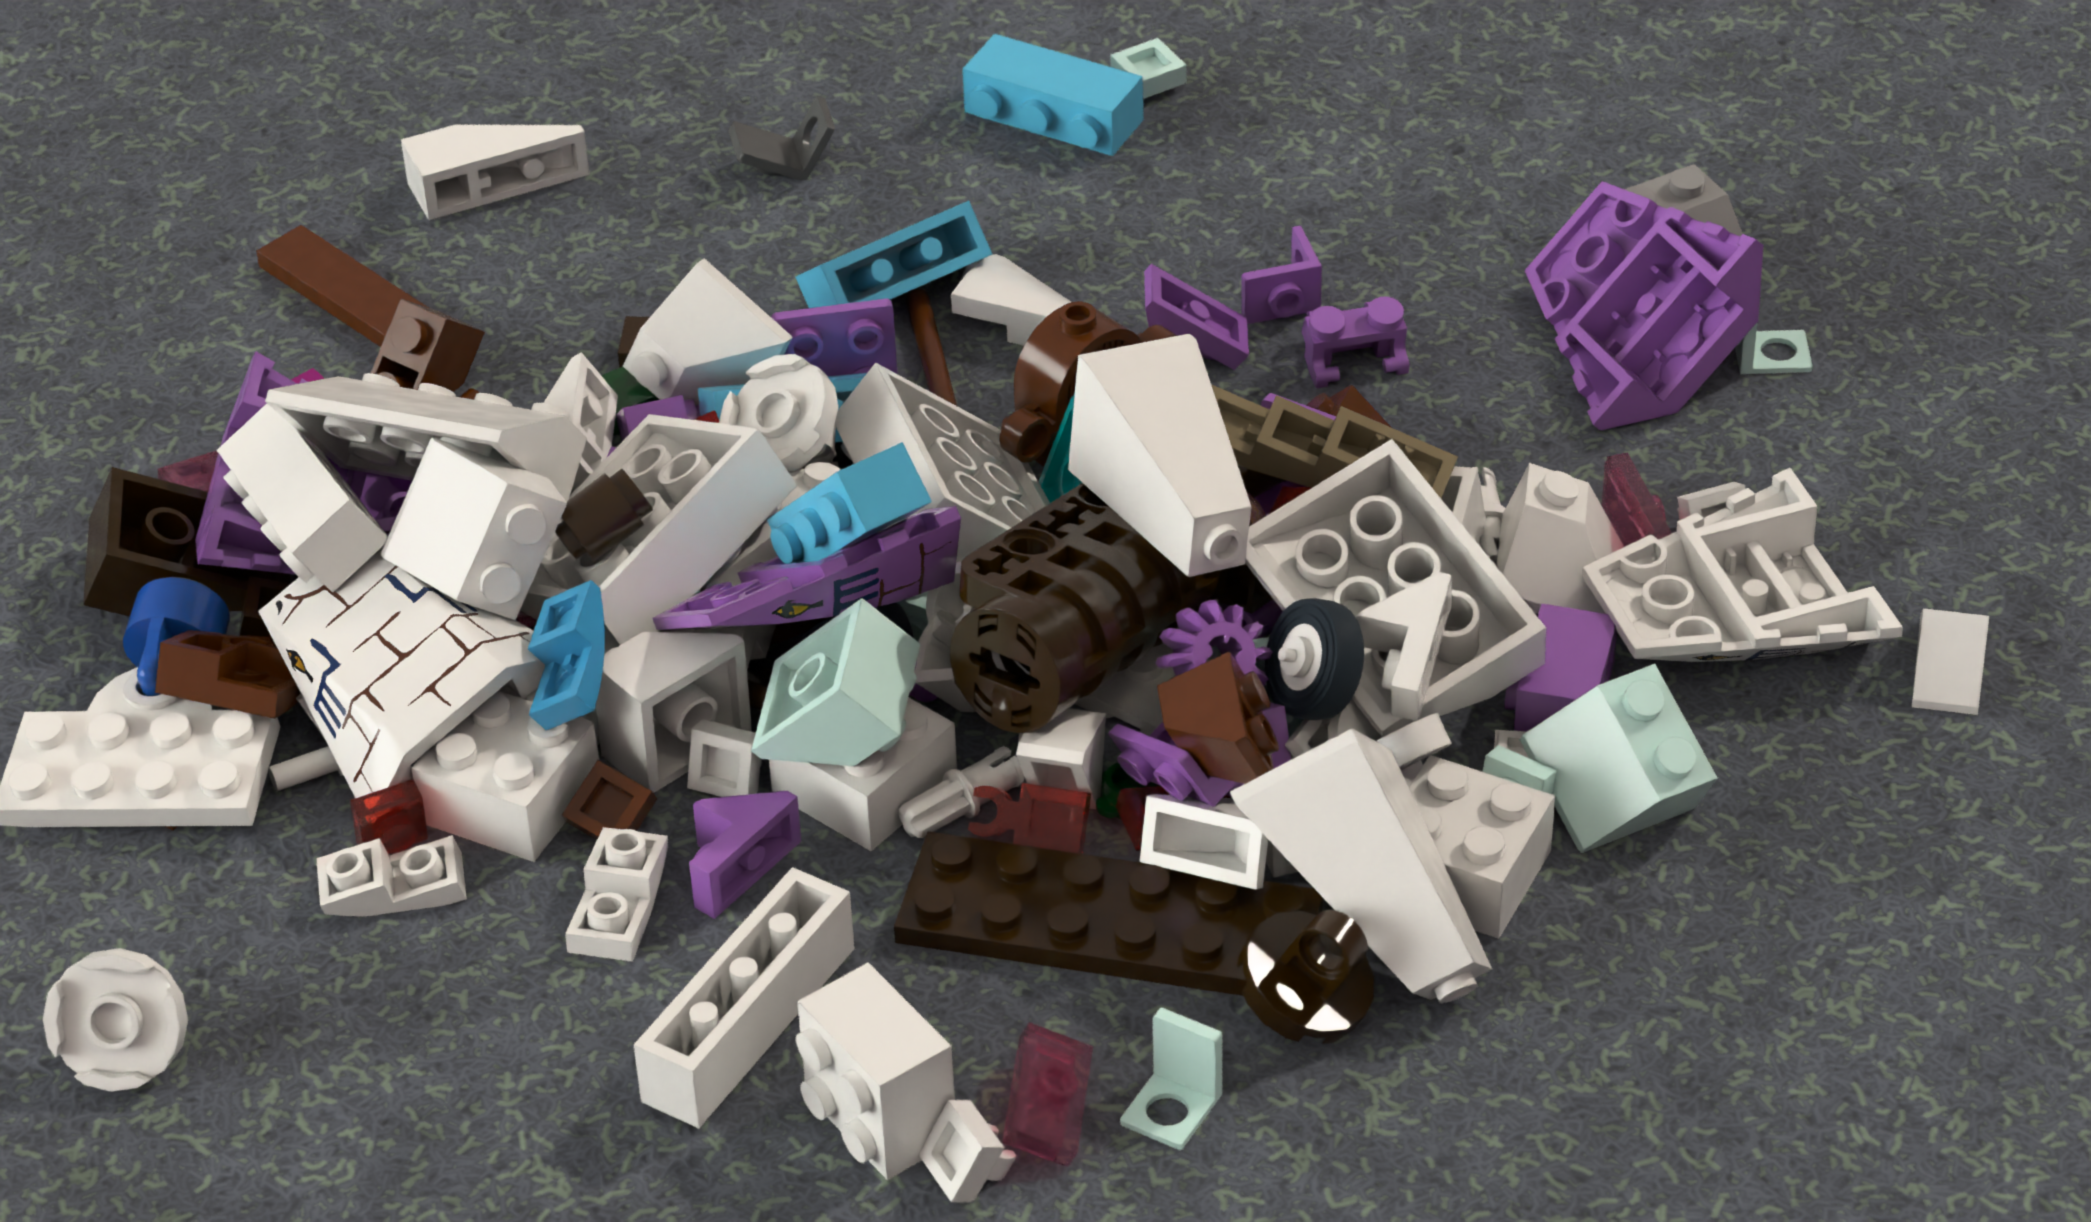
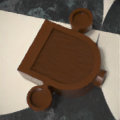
[999,301,1178,466]

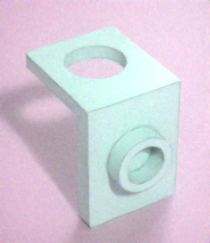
[1735,323,1812,374]
[1120,1008,1222,1150]

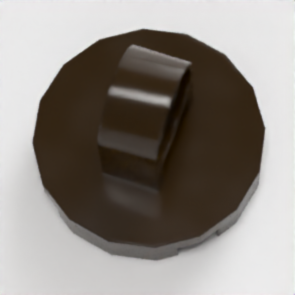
[1237,910,1374,1044]

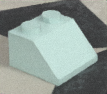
[751,598,920,766]
[1520,664,1718,853]

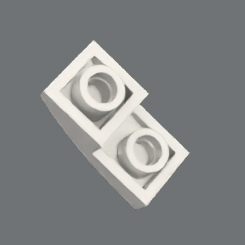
[565,827,668,962]
[317,835,467,916]

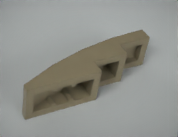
[1212,385,1458,499]

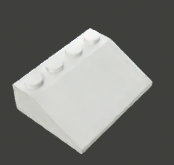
[835,363,1050,562]
[265,373,587,502]
[520,414,798,654]
[1245,439,1546,737]

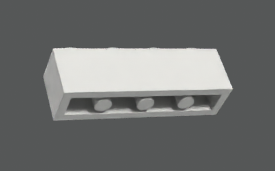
[217,404,388,592]
[634,867,854,1128]

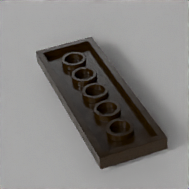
[894,831,1323,996]

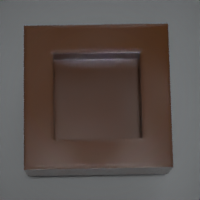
[562,760,657,840]

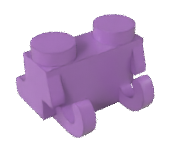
[1302,297,1409,388]

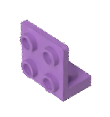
[771,299,897,376]

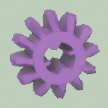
[1155,600,1273,686]

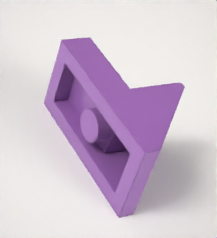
[1144,264,1249,370]
[689,791,801,919]

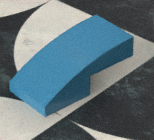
[528,580,605,731]

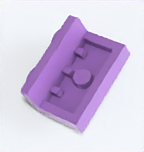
[1108,722,1241,807]

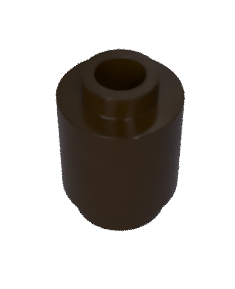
[555,468,653,562]

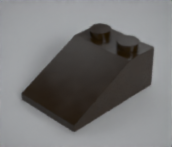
[83,467,290,617]

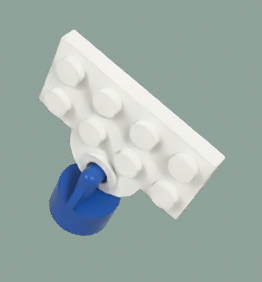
[0,577,281,827]

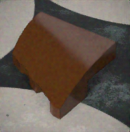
[155,630,301,719]

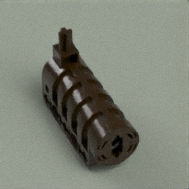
[950,483,1274,733]

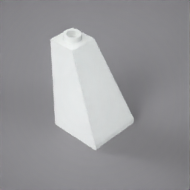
[1068,334,1251,577]
[1230,728,1492,1003]

